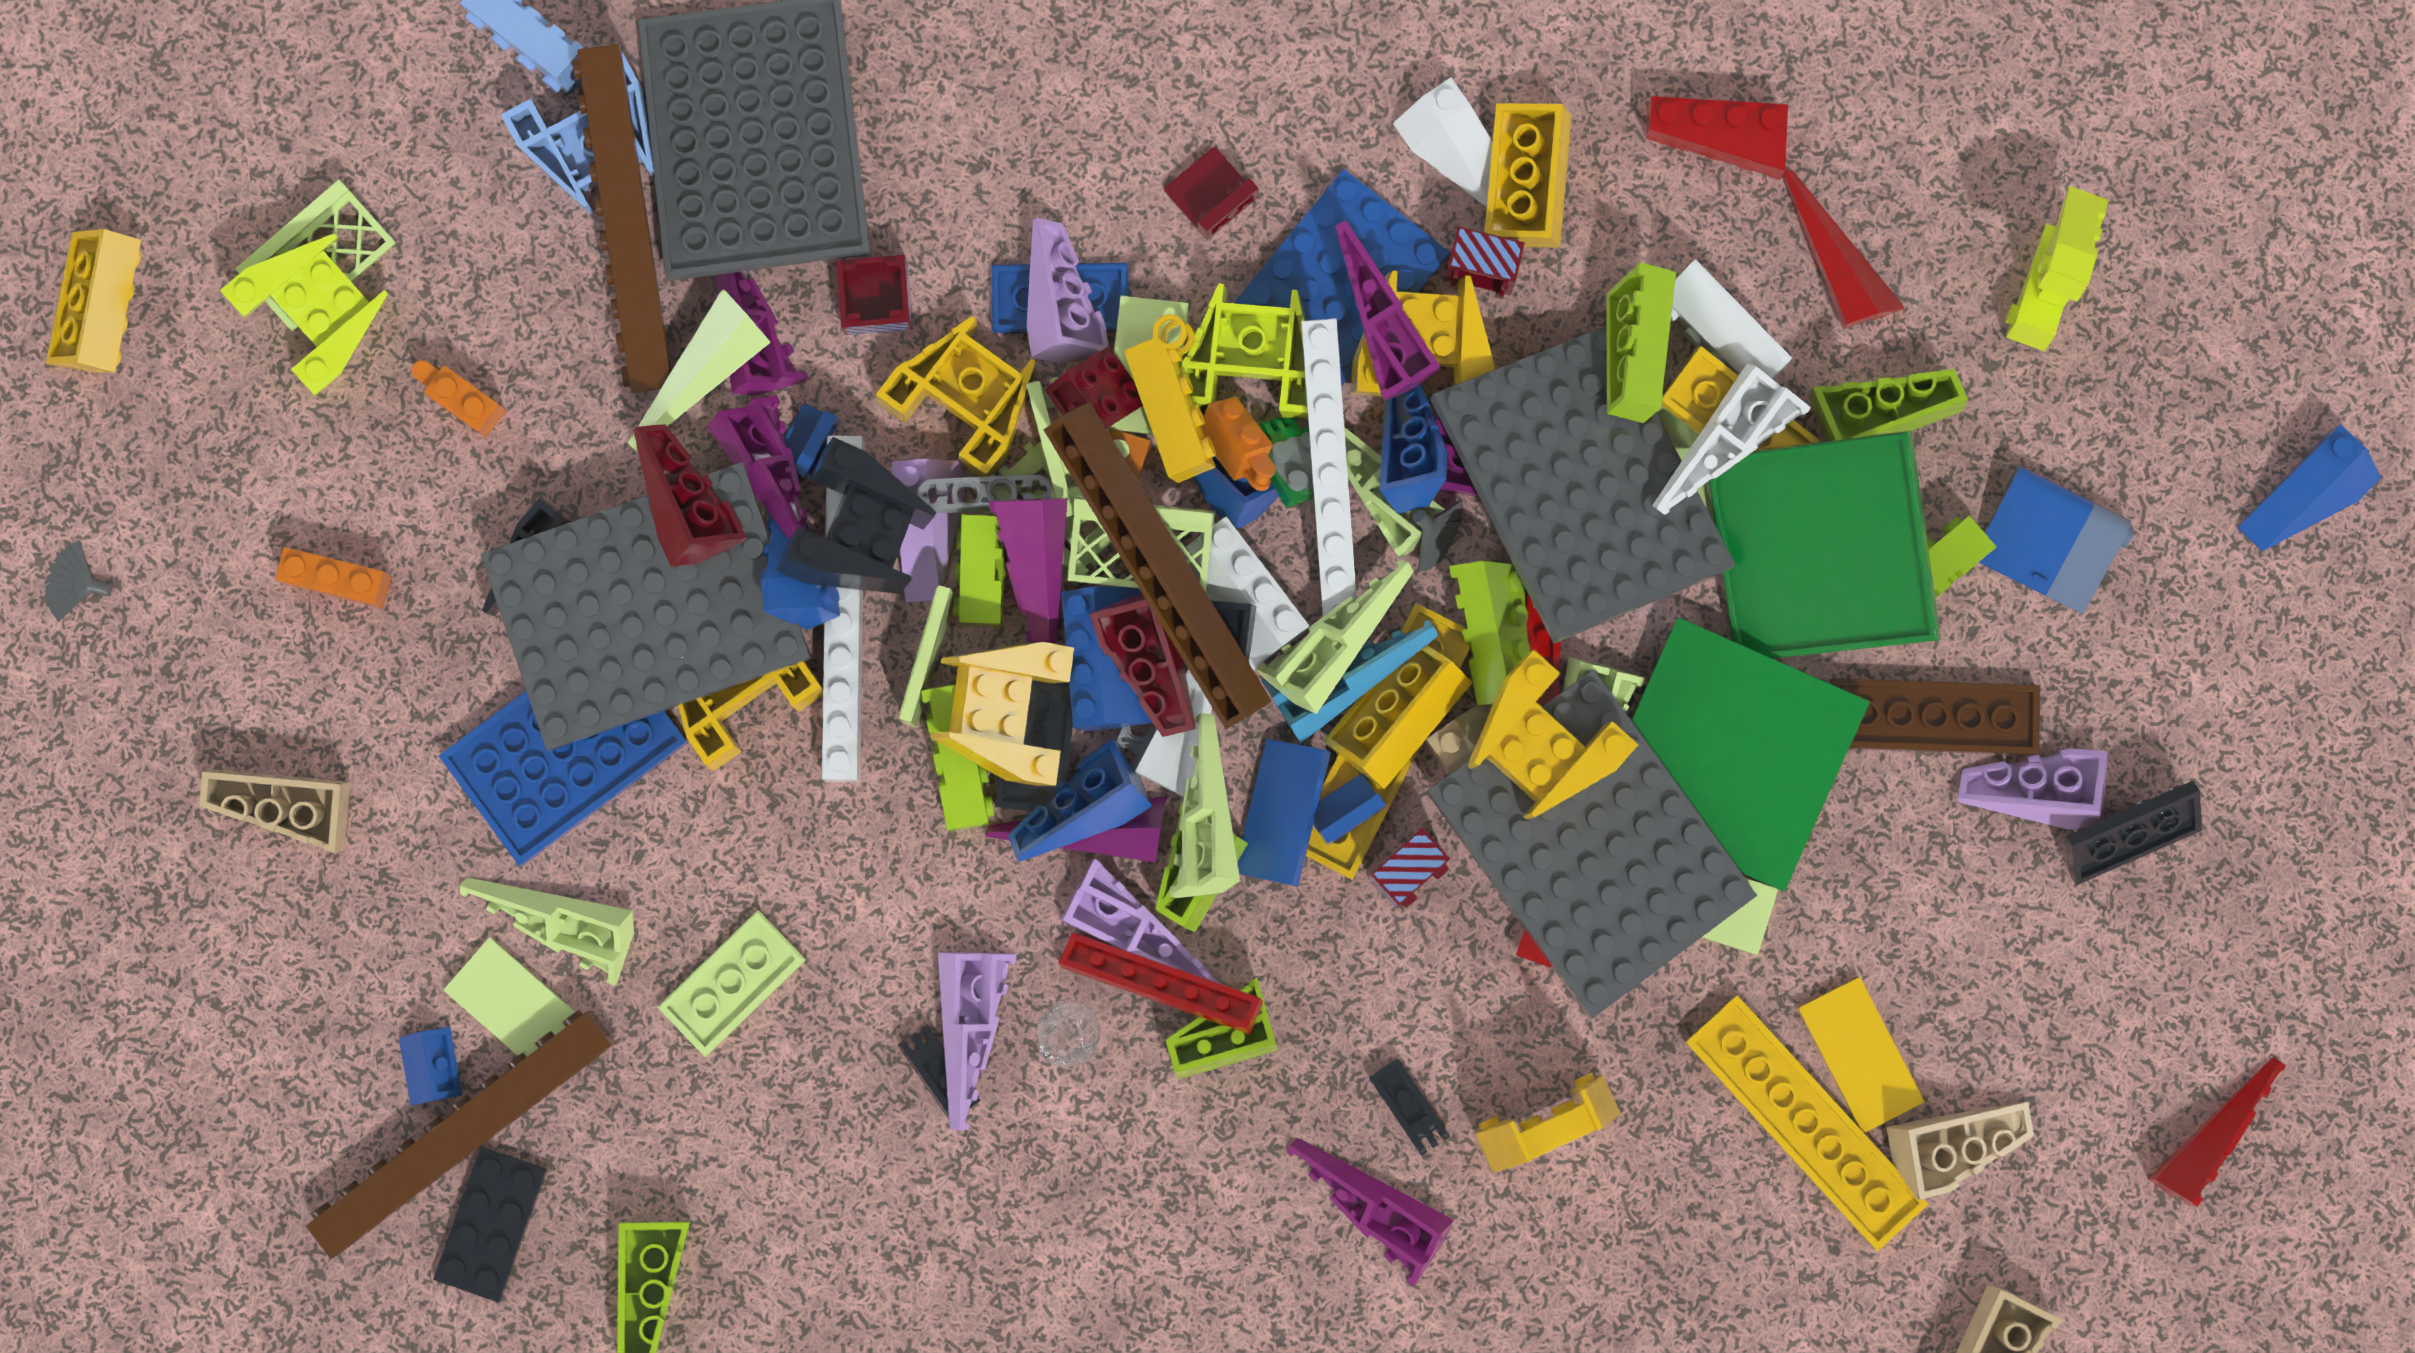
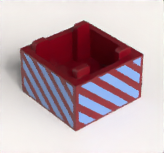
[1445,227,1525,299]
[836,255,913,335]
[1369,828,1451,909]

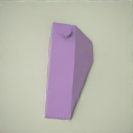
[1027,217,1109,363]
[891,459,966,603]
[1958,748,2108,830]

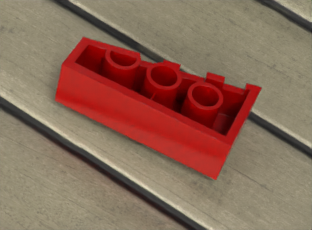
[1646,96,1788,180]

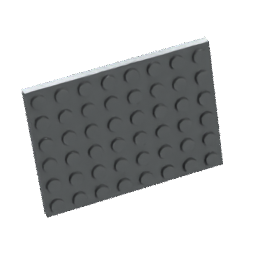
[638,0,871,281]
[1430,326,1736,644]
[480,462,811,751]
[1426,670,1758,1019]

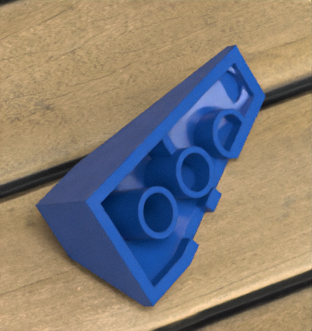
[1380,383,1447,514]
[1192,416,1279,530]
[2237,424,2381,551]
[760,512,840,630]
[1008,739,1152,862]

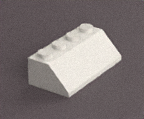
[1671,259,1792,379]
[1181,516,1309,671]

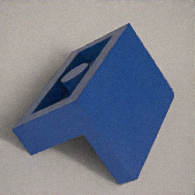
[784,403,840,481]
[1313,774,1386,846]
[399,1027,463,1106]

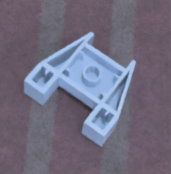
[501,52,655,213]

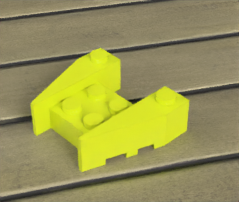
[2005,186,2109,352]
[220,234,388,397]
[1180,283,1308,419]

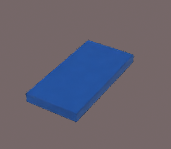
[992,263,1128,334]
[1237,739,1331,887]

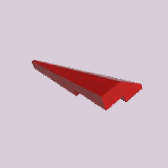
[1782,170,1905,330]
[2147,1057,2286,1207]

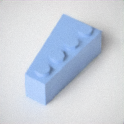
[460,0,585,95]

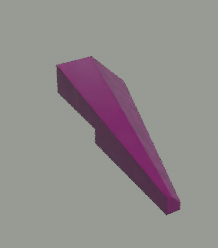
[714,272,808,396]

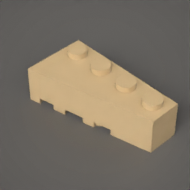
[199,769,351,853]
[1956,1285,2063,1353]

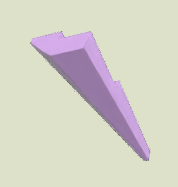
[1060,859,1223,985]
[938,952,1016,1130]

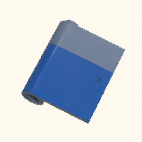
[1978,465,2134,614]

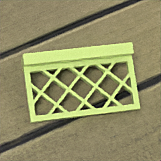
[235,180,396,332]
[1068,497,1215,592]

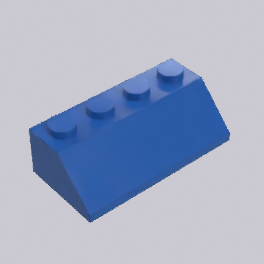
[1062,586,1152,732]

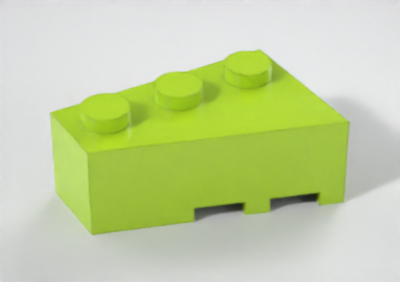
[953,514,1006,628]
[1155,803,1248,932]
[1166,978,1278,1080]

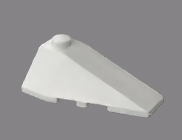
[1393,78,1493,208]

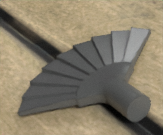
[1413,500,1462,572]
[45,540,113,622]

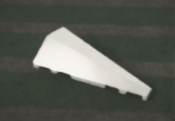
[1652,364,1811,515]
[1135,669,1212,798]

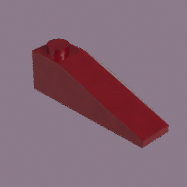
[633,424,747,567]
[1090,594,1196,737]

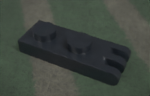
[898,1024,981,1119]
[1369,1058,1450,1156]

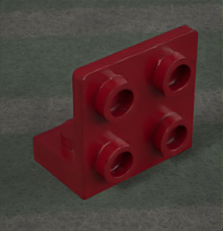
[1164,147,1259,241]
[1044,346,1143,429]

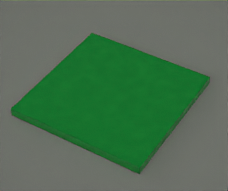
[1709,430,1941,659]
[1631,617,1870,892]

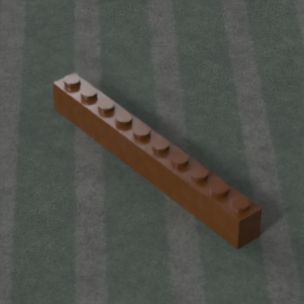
[573,44,672,393]
[1043,402,1272,730]
[306,1010,616,1259]

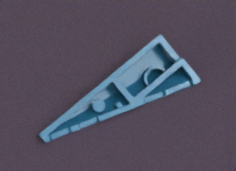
[1261,620,1439,744]

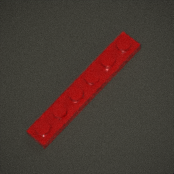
[1058,932,1263,1034]

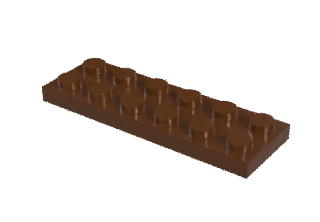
[1830,678,2040,755]

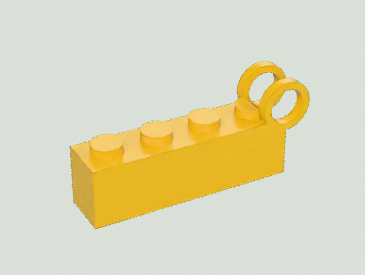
[1124,314,1216,483]

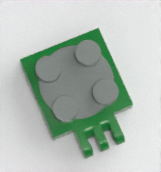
[1258,416,1314,508]

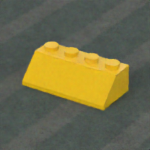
[1485,103,1572,248]
[46,229,141,373]
[1323,645,1473,789]

